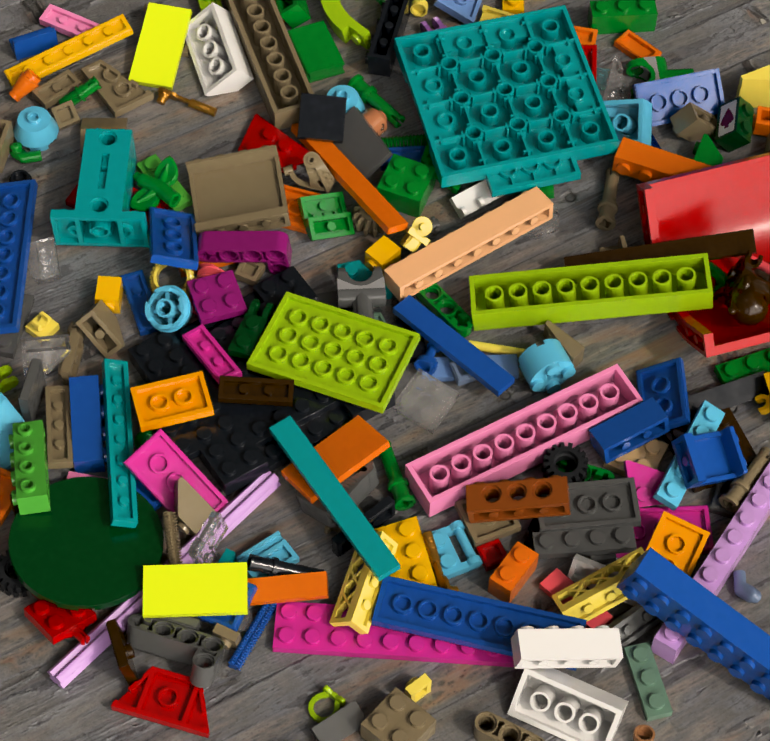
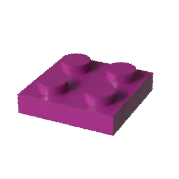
[187,270,247,325]

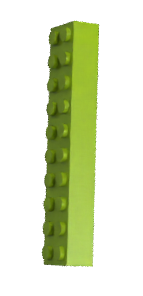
[469,253,713,331]

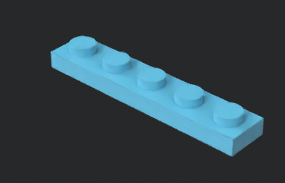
[653,400,725,511]

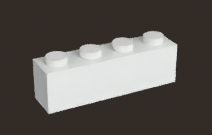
[511,625,623,669]

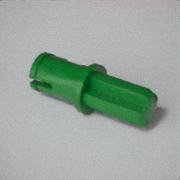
[59,76,102,106]

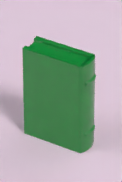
[288,20,345,83]

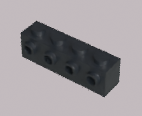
[365,0,411,77]

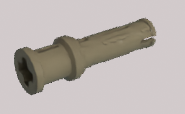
[595,168,620,231]
[719,447,770,513]

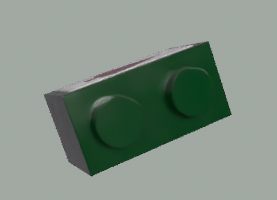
[715,96,754,152]

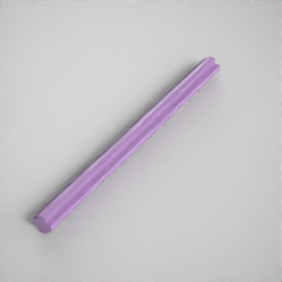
[47,472,281,689]

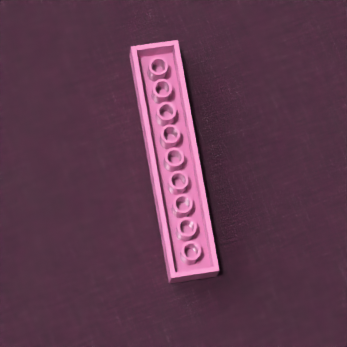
[404,364,643,517]

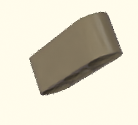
[473,711,544,741]

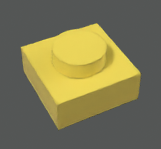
[404,673,432,703]

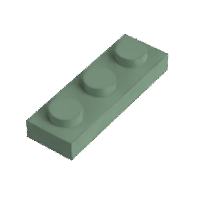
[623,642,673,722]

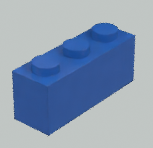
[589,397,670,464]

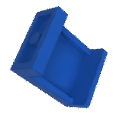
[671,426,748,489]

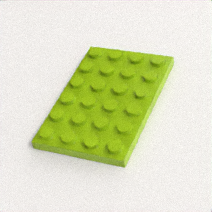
[246,291,420,414]

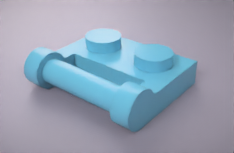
[432,520,483,579]

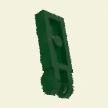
[228,298,274,360]

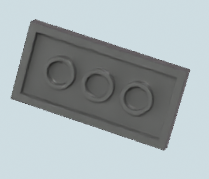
[538,477,641,532]

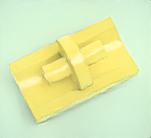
[399,216,432,253]

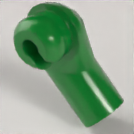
[10,142,42,164]
[709,262,727,297]

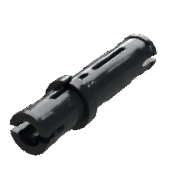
[247,554,324,576]

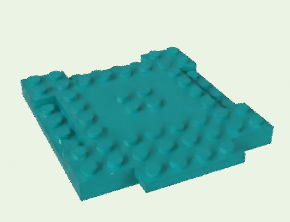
[394,5,619,197]

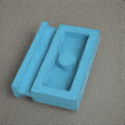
[236,531,299,578]

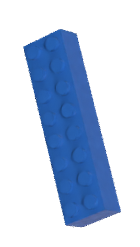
[617,547,770,700]

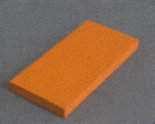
[281,415,390,504]

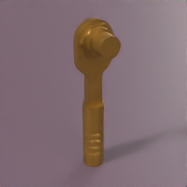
[156,87,217,117]
[422,531,459,591]

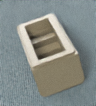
[543,320,585,368]

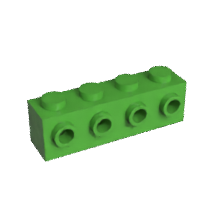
[9,420,51,515]

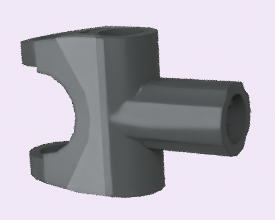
[337,266,386,319]

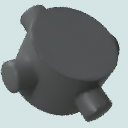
[430,216,441,236]

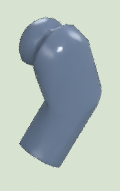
[733,570,762,604]

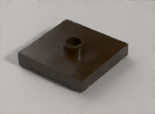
[106,619,139,686]

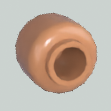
[362,108,387,136]

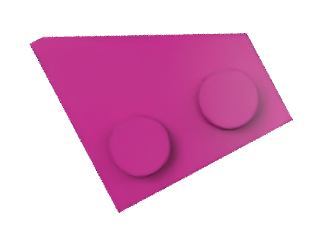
[623,460,665,508]

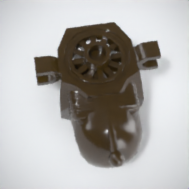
[714,249,770,326]

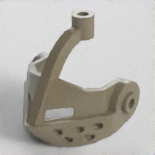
[283,151,337,193]

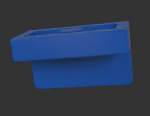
[9,26,58,60]

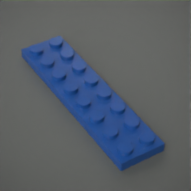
[0,179,38,334]
[372,576,587,671]

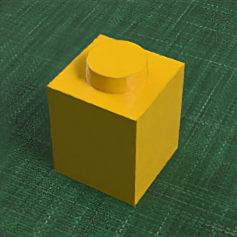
[364,235,401,276]
[95,276,124,314]

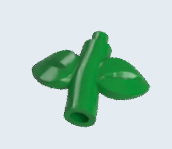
[129,156,181,212]

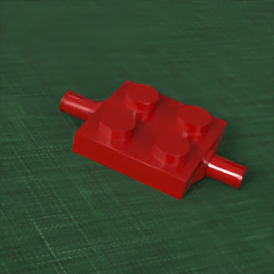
[24,593,97,645]

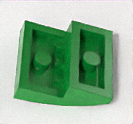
[297,191,355,241]

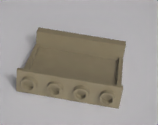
[185,145,291,237]

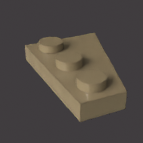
[81,59,154,118]

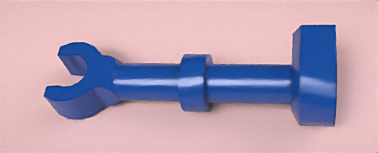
[414,317,442,377]

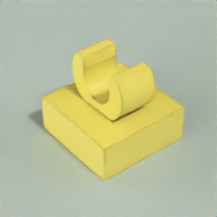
[25,311,60,344]

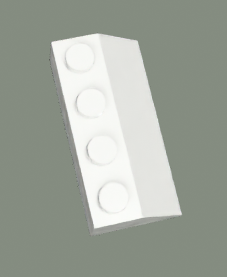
[185,2,254,97]
[507,668,629,741]

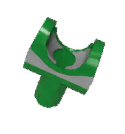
[625,56,694,99]

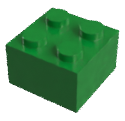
[377,154,436,218]

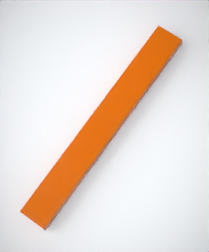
[291,123,408,235]

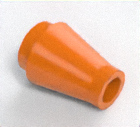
[9,68,41,102]

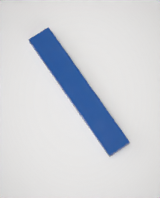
[393,295,515,397]

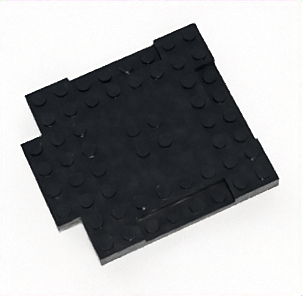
[128,266,395,496]

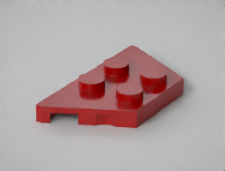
[238,114,310,173]
[111,666,210,738]

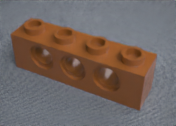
[466,475,571,523]

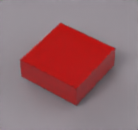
[475,538,507,572]

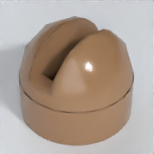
[633,724,655,741]

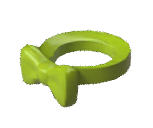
[308,685,346,723]

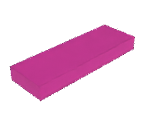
[182,324,242,384]

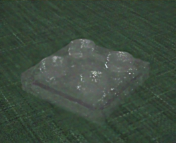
[392,368,460,434]

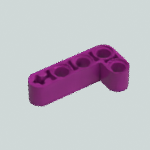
[197,231,292,275]

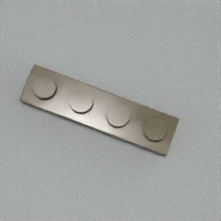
[45,385,74,469]

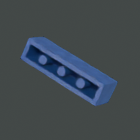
[69,375,107,474]

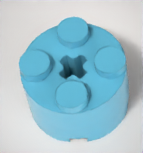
[518,339,576,394]

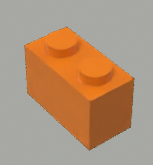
[488,541,539,603]

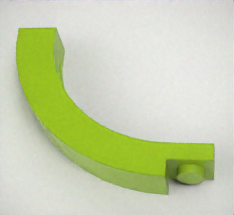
[321,0,371,49]

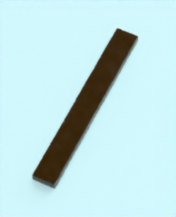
[564,229,757,267]

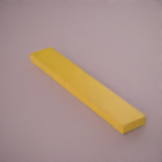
[4,14,134,88]

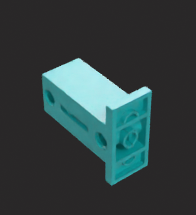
[50,128,149,247]

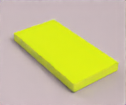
[128,2,192,91]
[142,562,248,618]

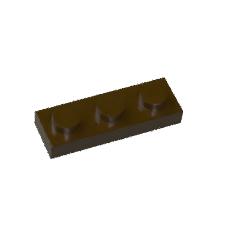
[218,376,294,407]

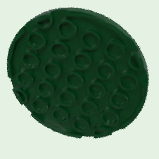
[8,477,164,611]

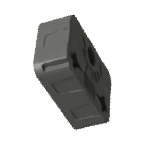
[296,461,379,527]

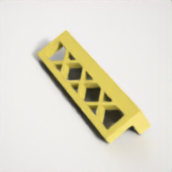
[329,531,398,635]
[551,547,645,622]

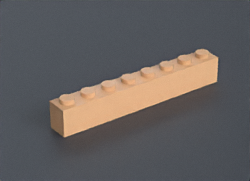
[384,186,553,302]

